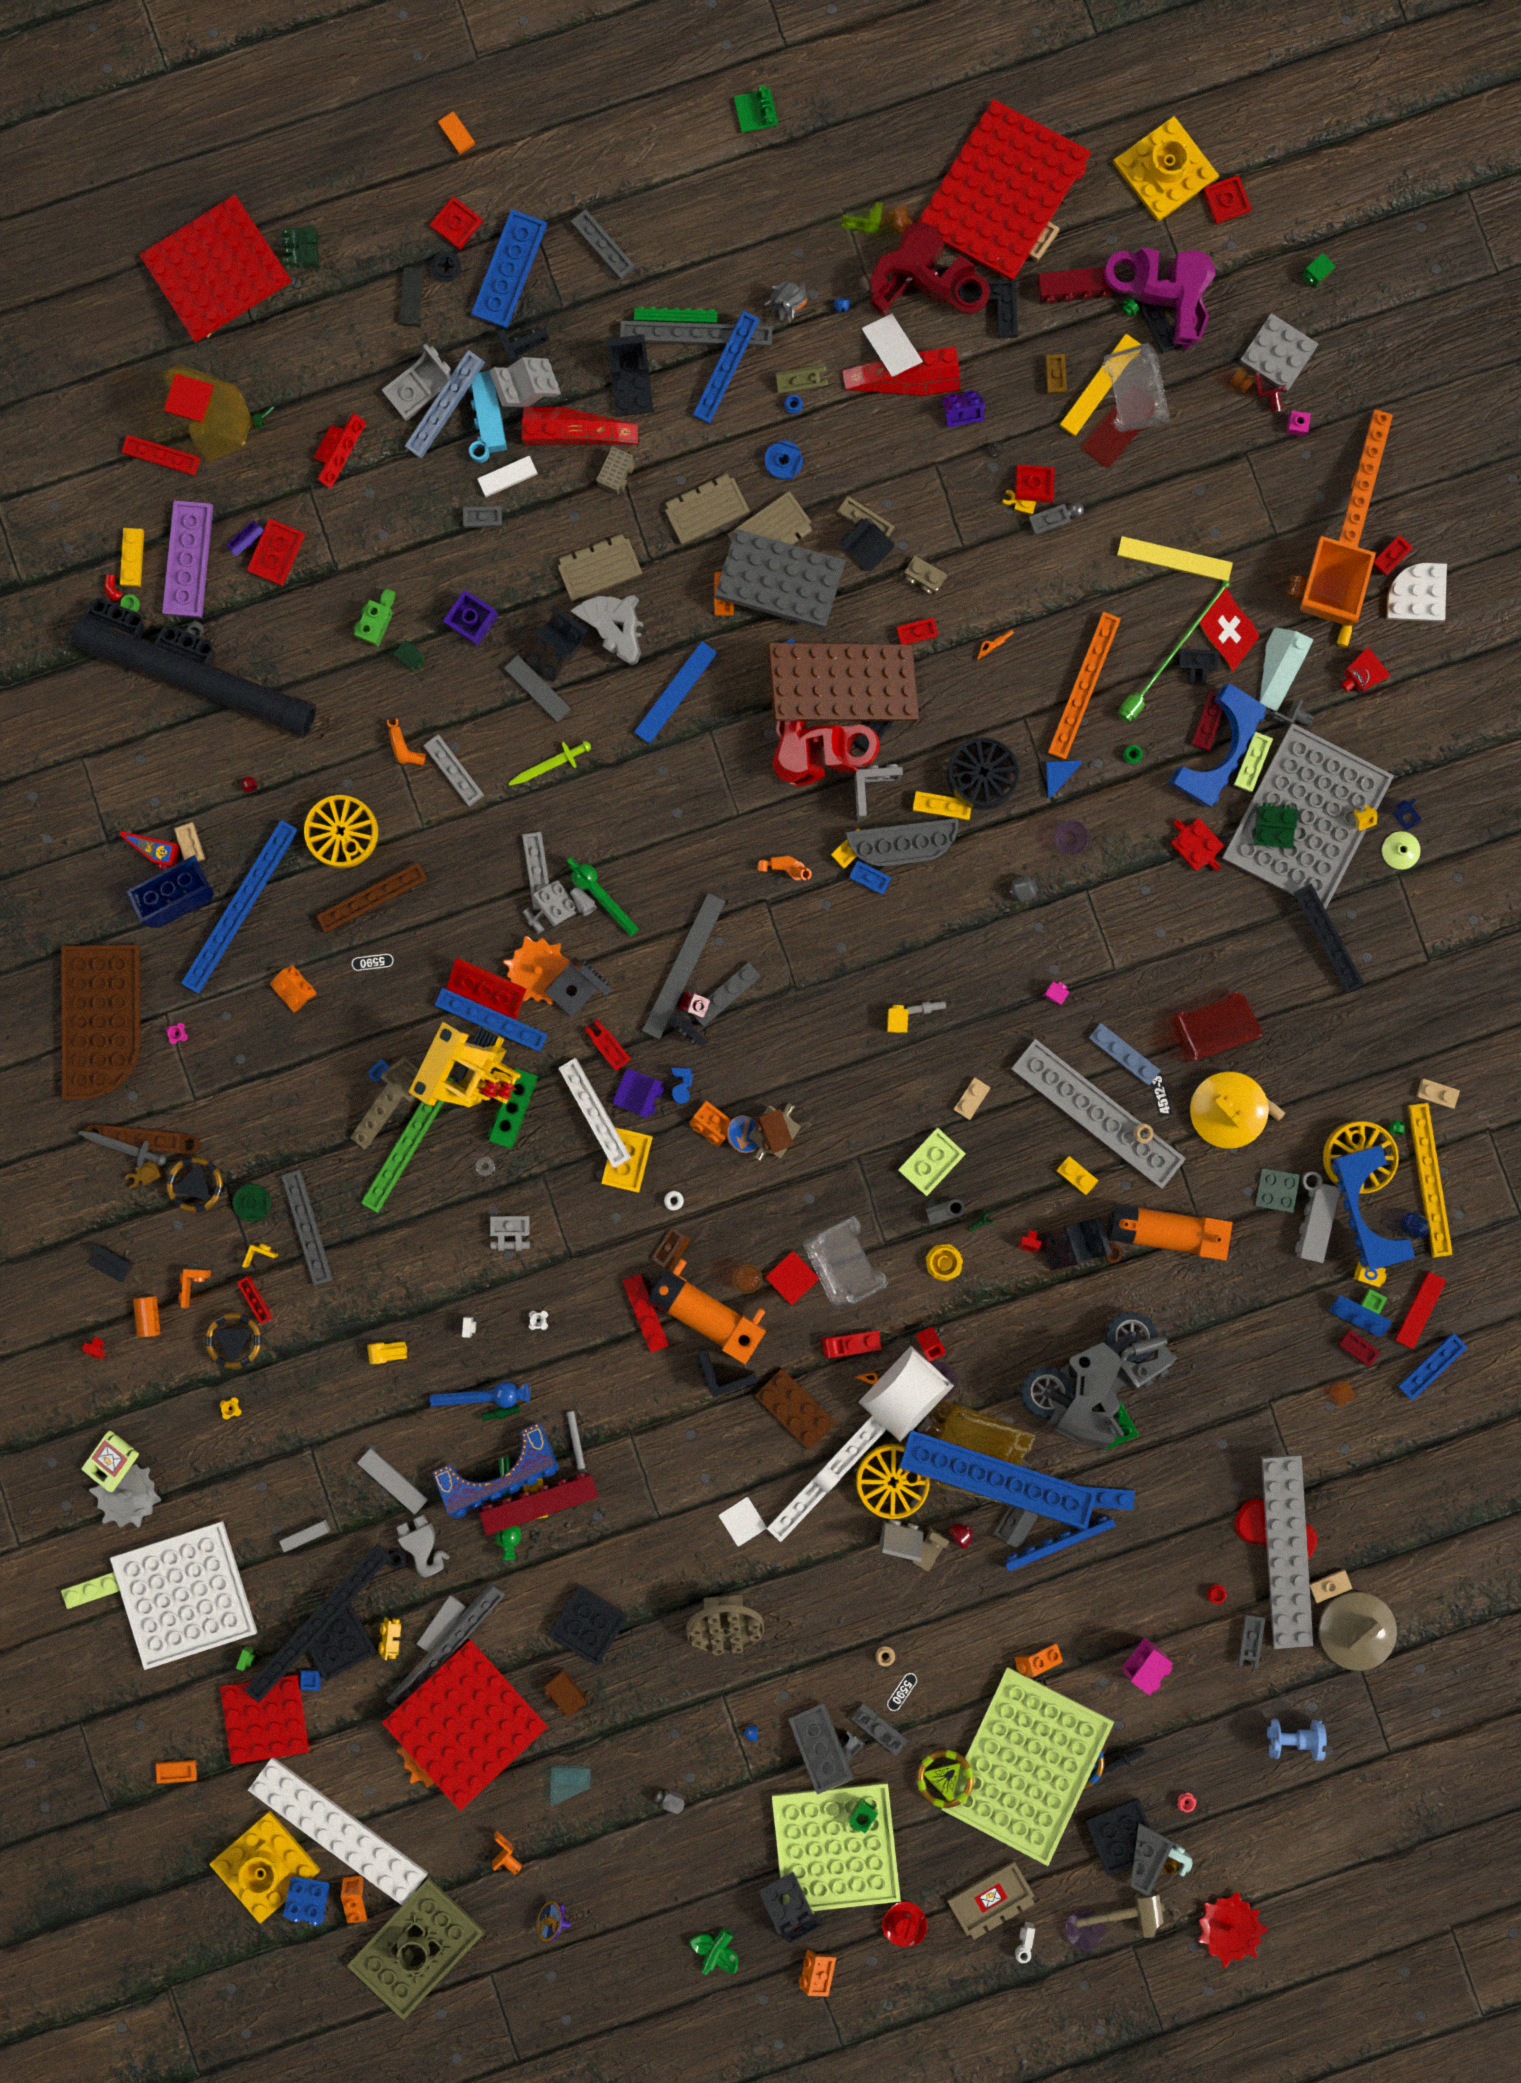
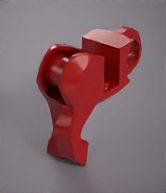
[772,721,880,787]

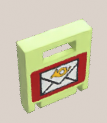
[82,1431,139,1492]

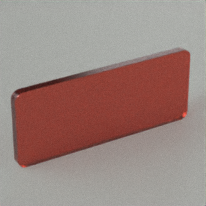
[1083,385,1160,468]

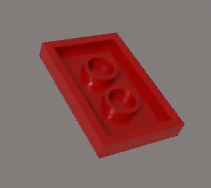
[247,518,305,587]

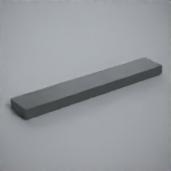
[281,1170,333,1286]

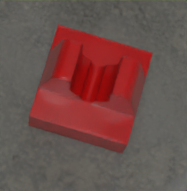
[1018,1230,1041,1253]
[82,1337,106,1361]

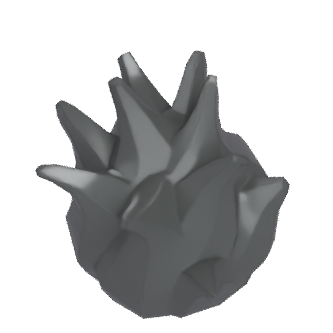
[765,281,807,323]

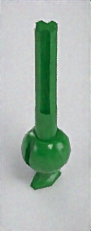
[565,856,639,937]
[495,1458,521,1560]

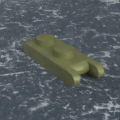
[775,364,828,393]

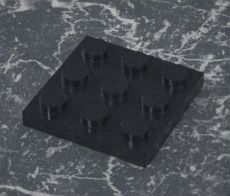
[548,1584,629,1666]
[308,1602,378,1681]
[1084,1797,1151,1876]

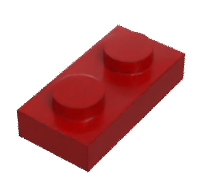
[1373,535,1413,576]
[896,617,938,645]

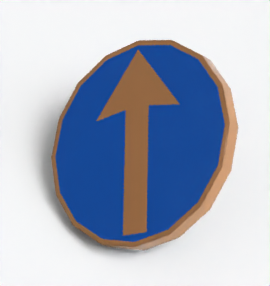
[727,1115,758,1153]

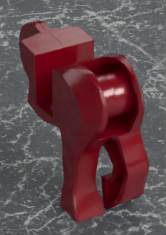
[869,222,990,317]

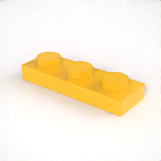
[120,528,144,587]
[912,791,971,821]

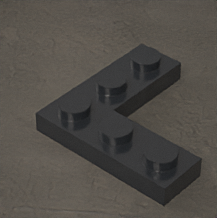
[959,279,1018,339]

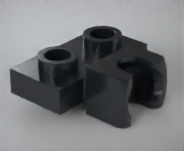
[668,1010,707,1047]

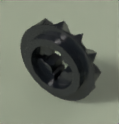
[431,251,462,283]

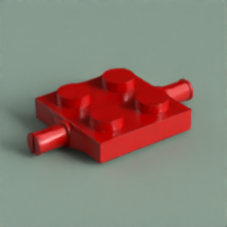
[1170,818,1224,872]

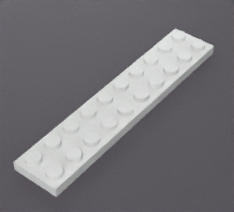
[248,1758,428,1906]

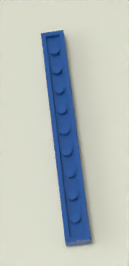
[181,820,299,994]

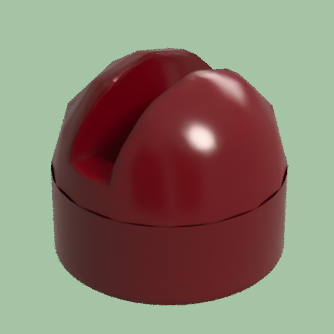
[241,776,258,792]

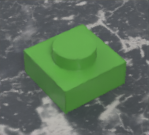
[1360,1289,1387,1314]
[236,1646,255,1671]

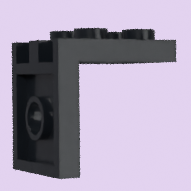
[544,957,611,1017]
[696,1347,757,1397]
[759,1872,824,1943]

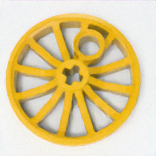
[304,795,378,868]
[1323,1121,1399,1194]
[856,1444,930,1519]

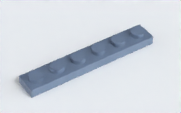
[405,350,485,458]

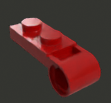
[822,1330,882,1358]

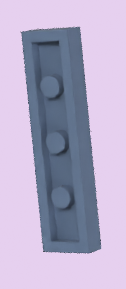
[1088,1023,1161,1086]

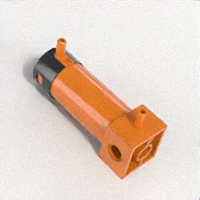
[1107,1203,1233,1261]
[647,1259,766,1365]

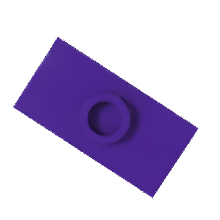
[226,520,264,556]

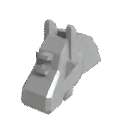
[571,595,644,665]

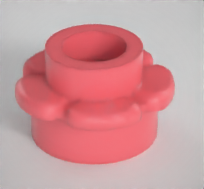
[1177,1793,1196,1812]

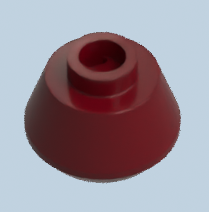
[949,1523,974,1549]

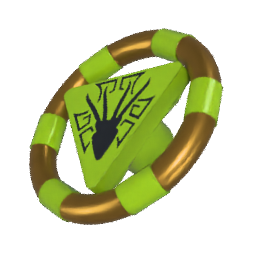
[917,1750,974,1808]

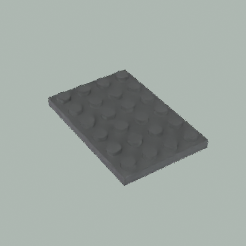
[715,529,846,630]

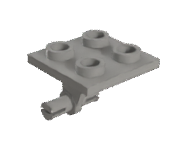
[522,880,579,934]

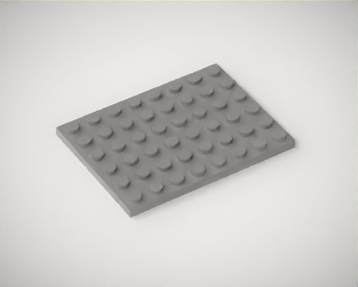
[1222,724,1394,910]

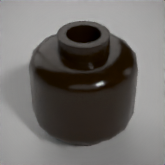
[917,1414,945,1439]

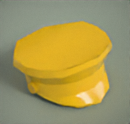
[926,1244,963,1281]

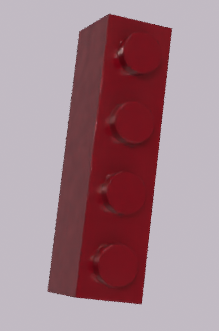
[1037,266,1116,304]

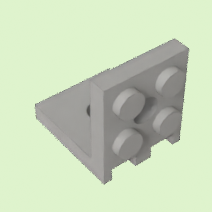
[854,764,903,821]

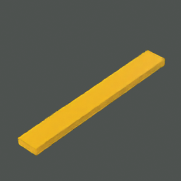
[1408,1103,1453,1257]

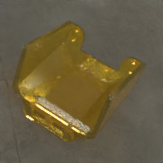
[162,364,253,461]

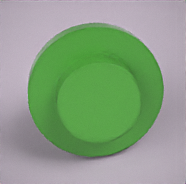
[120,595,140,612]

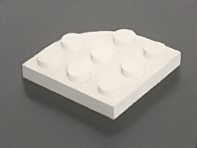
[1386,563,1447,622]

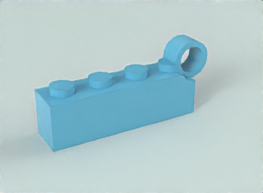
[469,371,507,463]

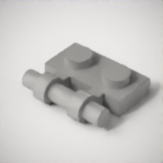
[490,1216,530,1251]

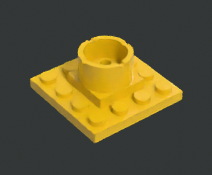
[1113,116,1219,222]
[209,1811,321,1923]

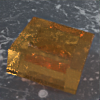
[1329,1380,1356,1406]

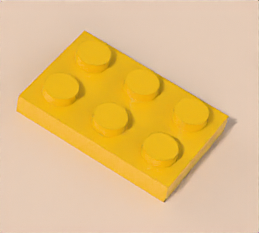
[601,1128,653,1193]

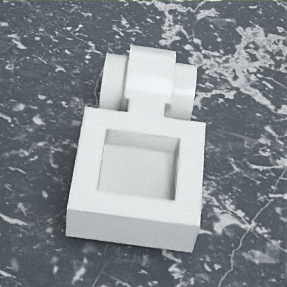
[1015,1921,1035,1963]

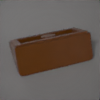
[651,1227,691,1271]

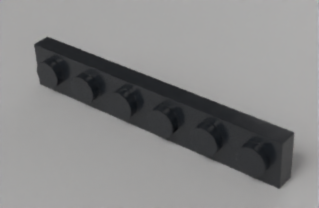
[1293,883,1365,993]

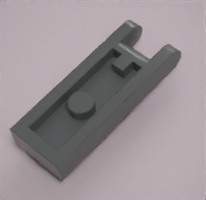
[1237,1614,1265,1670]

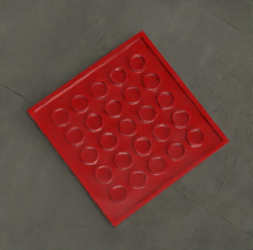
[139,195,292,343]
[382,1639,548,1811]

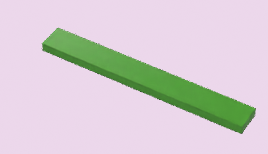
[361,1076,454,1213]

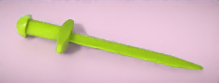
[509,741,591,785]

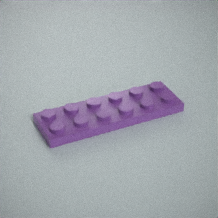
[162,501,213,618]

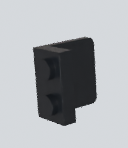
[839,518,895,571]

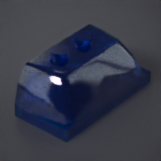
[126,855,213,928]

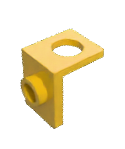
[242,1243,278,1268]

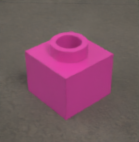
[1286,411,1311,437]
[1043,981,1069,1006]

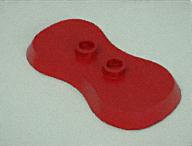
[1234,1499,1317,1560]

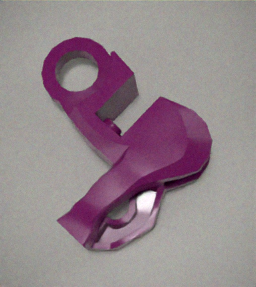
[1104,247,1216,352]

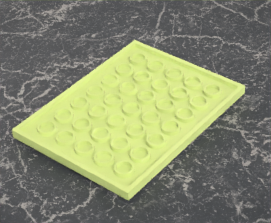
[942,1667,1114,1866]

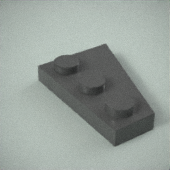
[1131,1823,1174,1896]

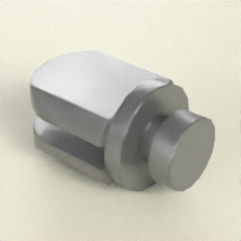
[654,1790,684,1814]

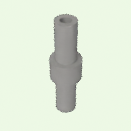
[907,1001,946,1014]

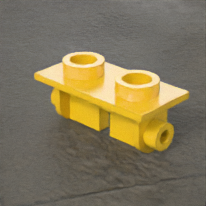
[378,1617,401,1660]

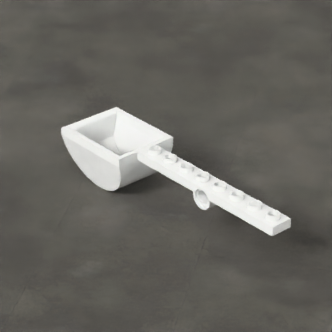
[767,1346,954,1542]

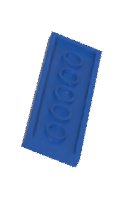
[471,209,547,329]

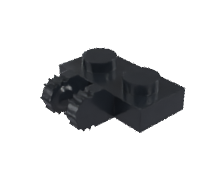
[1179,649,1219,685]

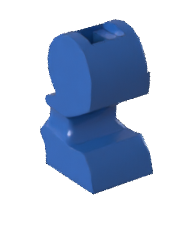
[672,1068,694,1104]

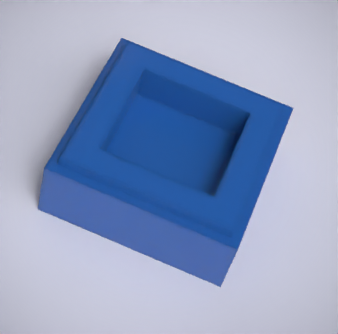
[300,1669,321,1691]

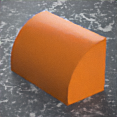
[133,1296,160,1337]

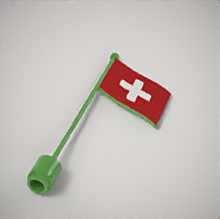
[1117,581,1259,723]

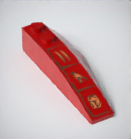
[842,346,960,397]
[522,407,638,446]

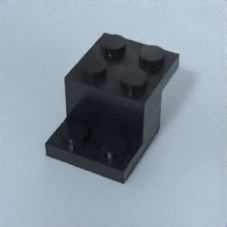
[523,607,588,682]
[1039,1217,1112,1270]

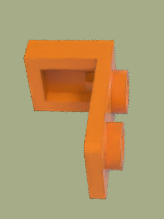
[1014,1644,1063,1677]

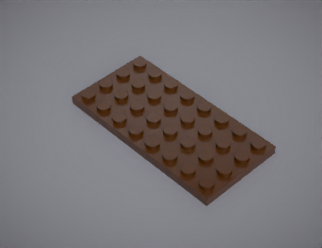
[767,643,919,721]

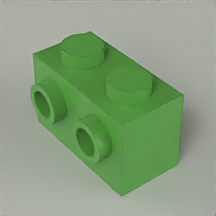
[354,600,393,647]

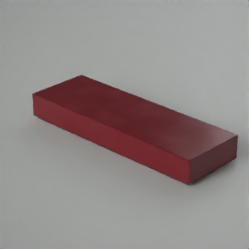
[1191,691,1223,751]

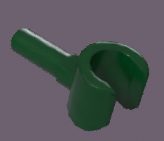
[252,405,275,429]
[969,1213,995,1232]

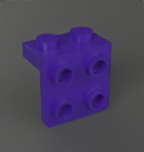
[613,1069,664,1118]

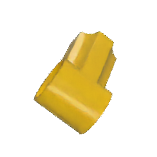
[367,1342,407,1364]

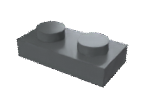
[463,506,502,528]

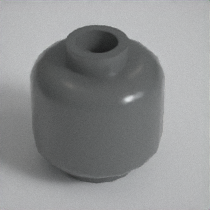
[1009,875,1039,903]

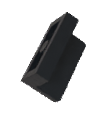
[89,1244,134,1282]

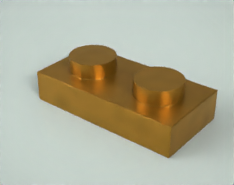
[1045,354,1067,395]

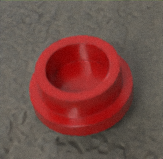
[1207,1584,1227,1604]

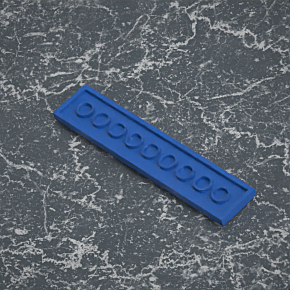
[899,1430,1097,1530]

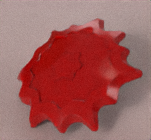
[1198,1892,1268,1968]

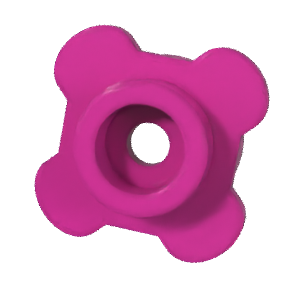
[166,1023,188,1044]

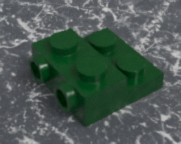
[1253,803,1298,849]

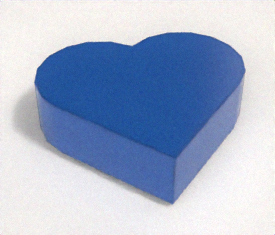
[369,1058,390,1081]

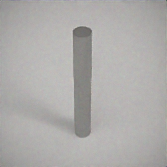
[566,1411,585,1469]

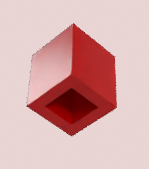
[916,1326,946,1362]

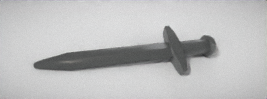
[79,1131,166,1168]

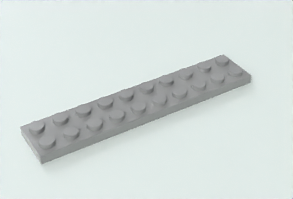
[1011,1039,1186,1189]
[1261,1454,1313,1649]

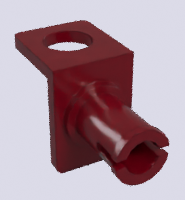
[1255,371,1287,412]

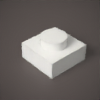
[462,1316,476,1338]

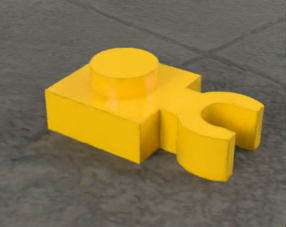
[1002,490,1036,516]

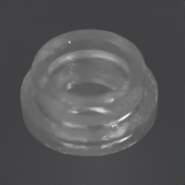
[476,1157,495,1176]

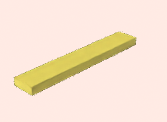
[1117,536,1233,582]

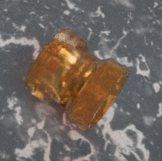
[890,206,913,233]
[1229,367,1256,394]
[1285,575,1308,600]

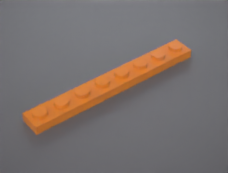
[1047,612,1121,760]

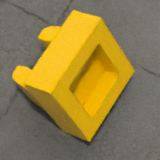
[1354,805,1377,831]

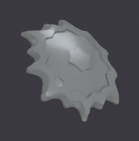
[89,1464,161,1527]

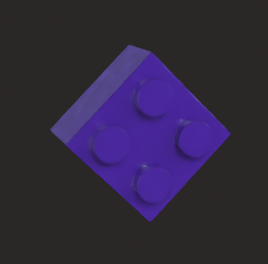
[443,590,499,647]

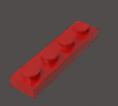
[623,1274,669,1353]

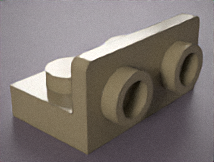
[903,556,947,596]

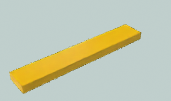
[1060,334,1141,437]

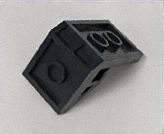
[606,334,654,417]

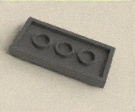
[788,1704,854,1795]

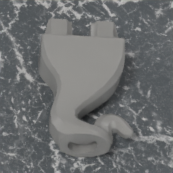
[396,1514,450,1578]

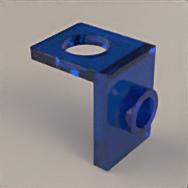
[1393,798,1422,831]

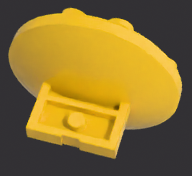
[1190,1071,1268,1148]

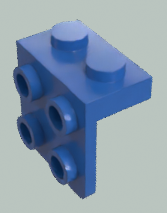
[283,1876,329,1925]

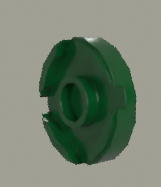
[232,1184,272,1222]

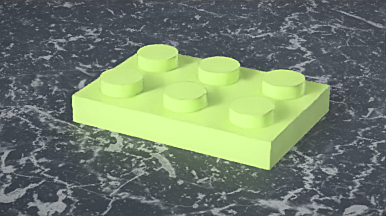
[898,1128,966,1196]

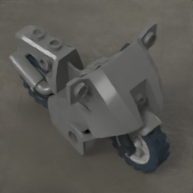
[1020,1311,1177,1450]

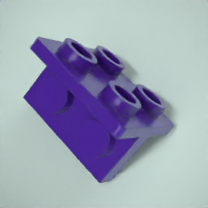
[941,390,985,428]

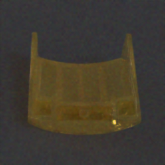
[935,1404,1036,1505]

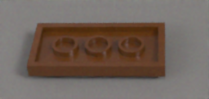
[755,1368,836,1450]

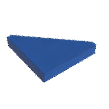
[1046,760,1082,798]

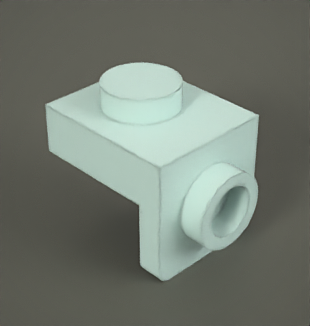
[1168,1844,1193,1877]

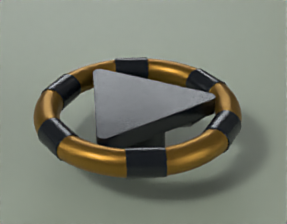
[166,1157,223,1213]
[205,1312,262,1369]

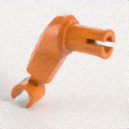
[387,718,426,766]

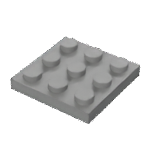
[1239,313,1319,393]

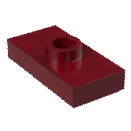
[1338,1329,1381,1368]

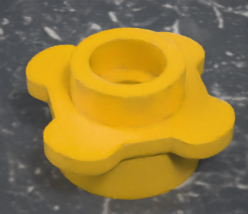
[220,1398,241,1419]

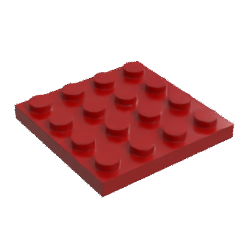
[220,1673,310,1765]

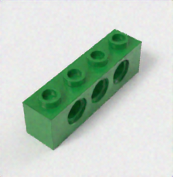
[488,1068,539,1149]

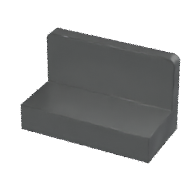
[994,1505,1038,1548]

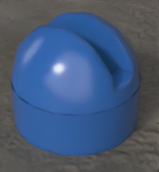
[834,298,849,313]
[744,1725,758,1741]

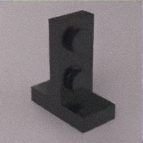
[497,328,549,365]

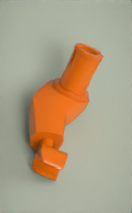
[757,856,812,880]

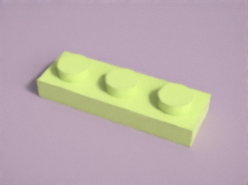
[1233,732,1273,793]
[61,1572,120,1609]

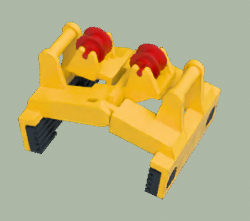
[408,1022,521,1108]

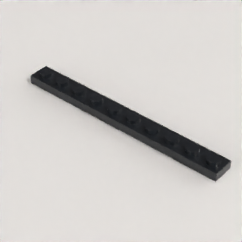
[245,1543,392,1703]

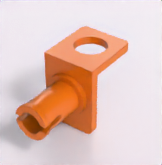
[492,1830,522,1875]

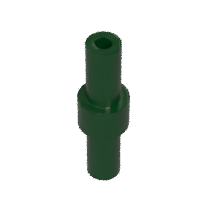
[481,1405,521,1421]

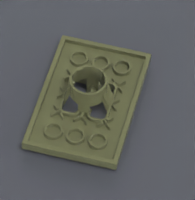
[347,1877,485,2020]

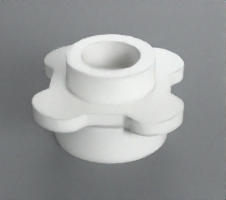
[529,1311,548,1330]

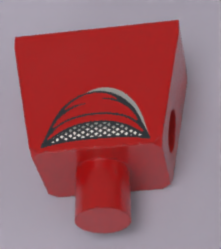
[1340,647,1391,693]

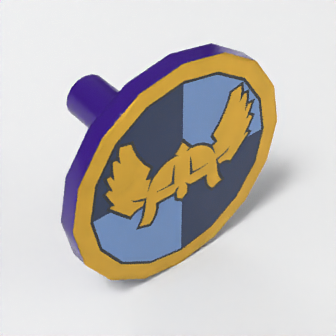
[537,1901,570,1942]

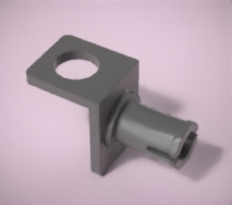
[1268,699,1314,727]

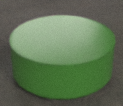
[380,589,395,608]

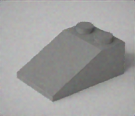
[879,1519,923,1562]

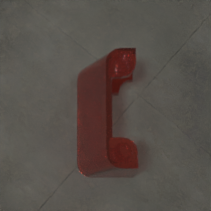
[1170,991,1264,1063]

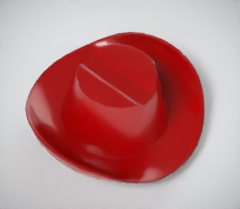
[882,1901,927,1947]

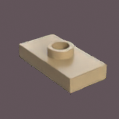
[174,823,205,865]
[1309,1569,1353,1603]

